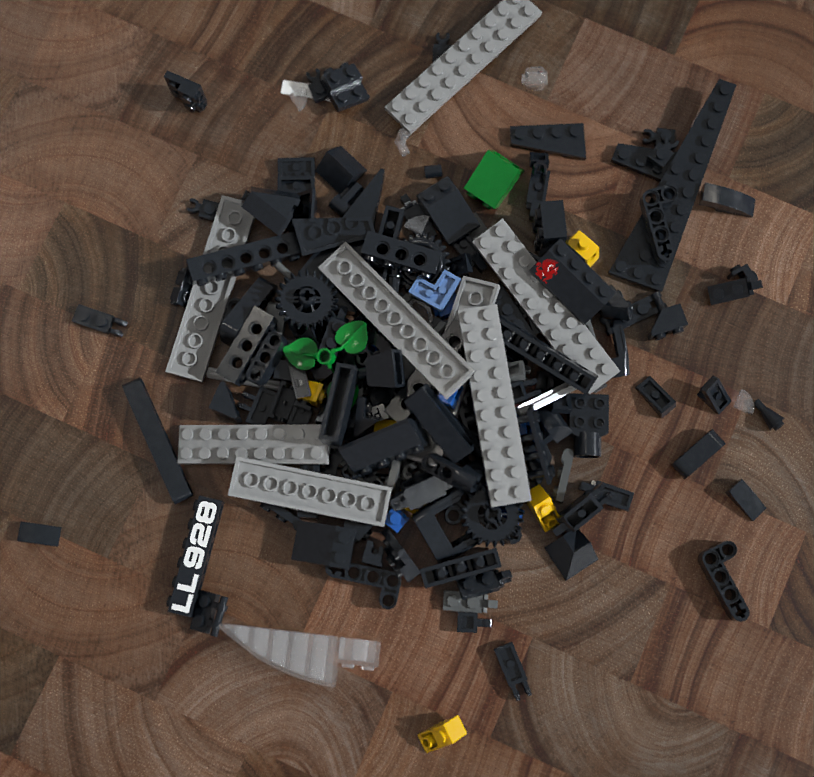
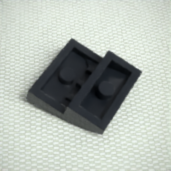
[277,157,315,193]

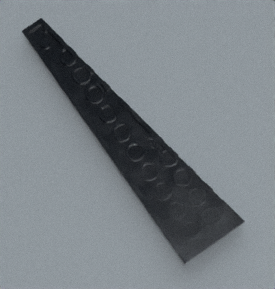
[608,79,737,292]

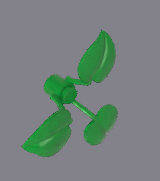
[283,321,368,408]

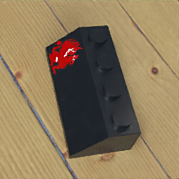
[529,238,616,325]

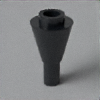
[753,399,785,431]

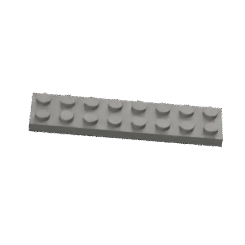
[177,424,329,465]
[228,456,392,527]

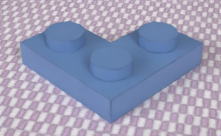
[408,269,461,312]

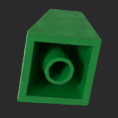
[464,150,525,210]

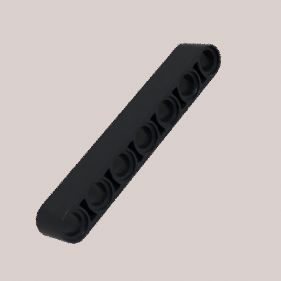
[122,377,194,505]

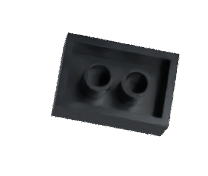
[532,200,567,257]

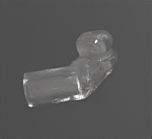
[395,128,410,157]

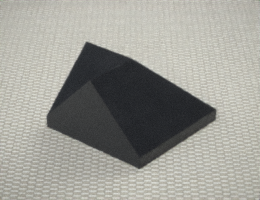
[544,529,598,581]

